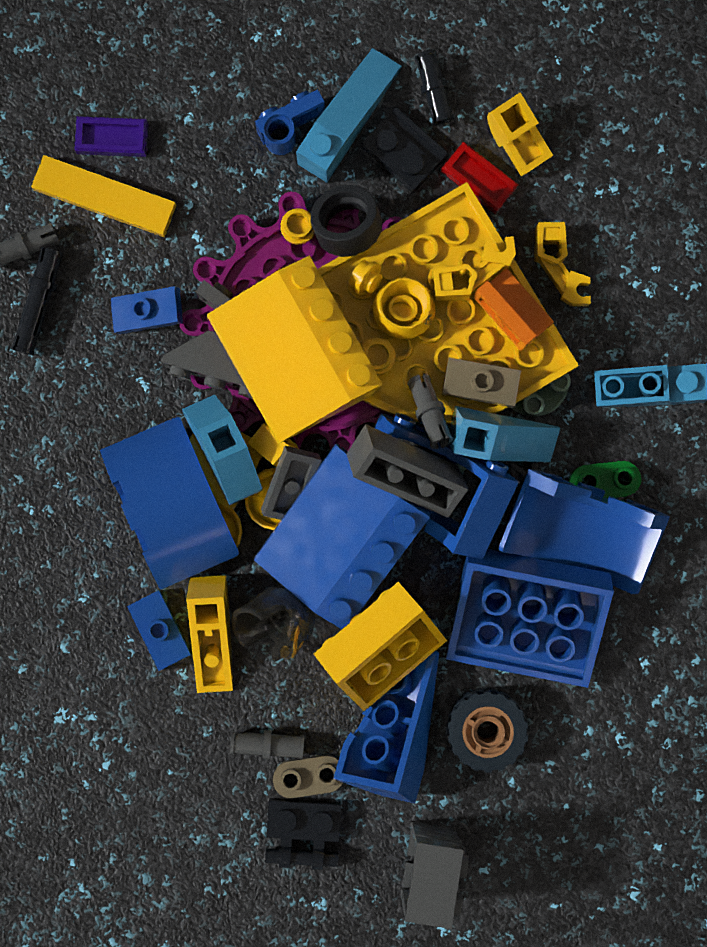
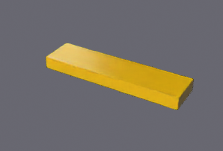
[31,155,177,237]

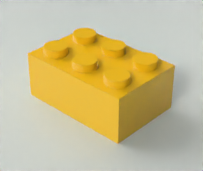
[314,582,447,711]

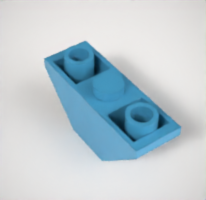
[182,395,262,506]

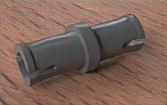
[0,222,60,266]
[407,374,454,449]
[230,730,304,760]

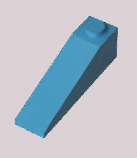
[296,48,402,183]

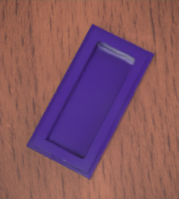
[75,116,148,157]

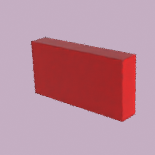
[441,141,518,214]

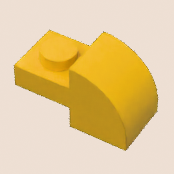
[487,92,553,176]

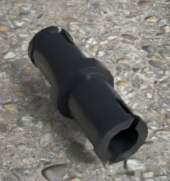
[414,49,455,126]

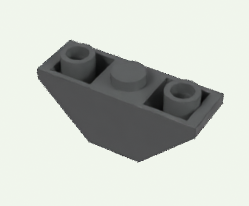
[161,331,253,399]

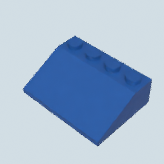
[254,443,430,629]
[446,549,614,688]

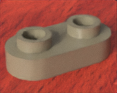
[273,754,343,798]

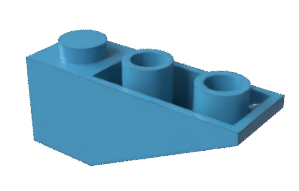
[449,406,560,462]

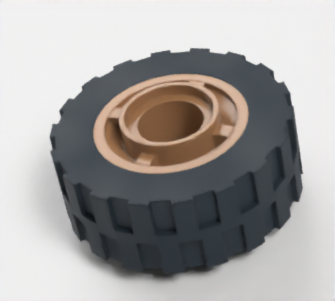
[446,688,528,773]

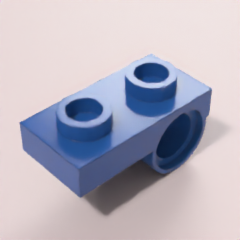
[255,89,325,155]

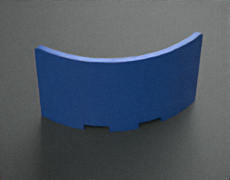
[100,417,239,590]
[499,469,670,594]

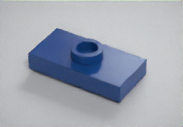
[111,286,183,334]
[127,590,192,671]

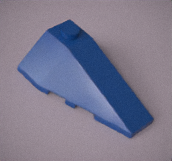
[333,651,439,804]

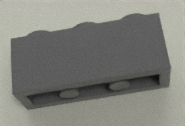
[346,424,468,518]

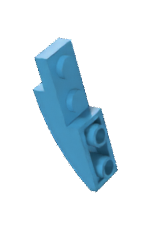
[594,363,707,407]

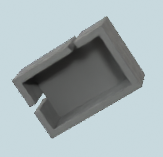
[401,821,469,929]

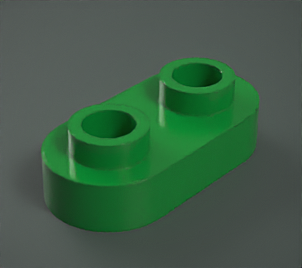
[568,461,641,499]

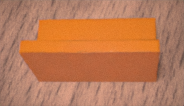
[473,268,554,351]

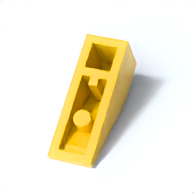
[186,575,233,693]

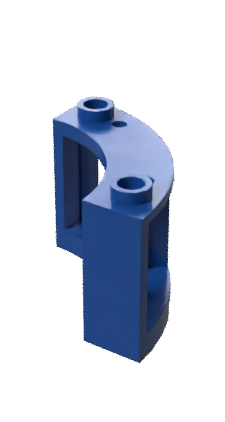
[374,413,519,559]

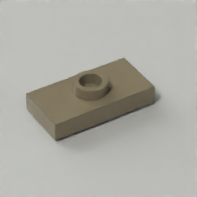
[442,357,521,408]

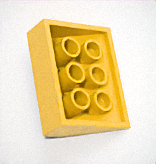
[207,255,382,444]

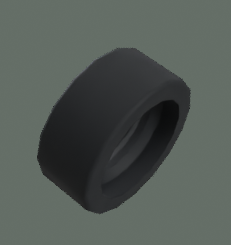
[310,185,382,257]

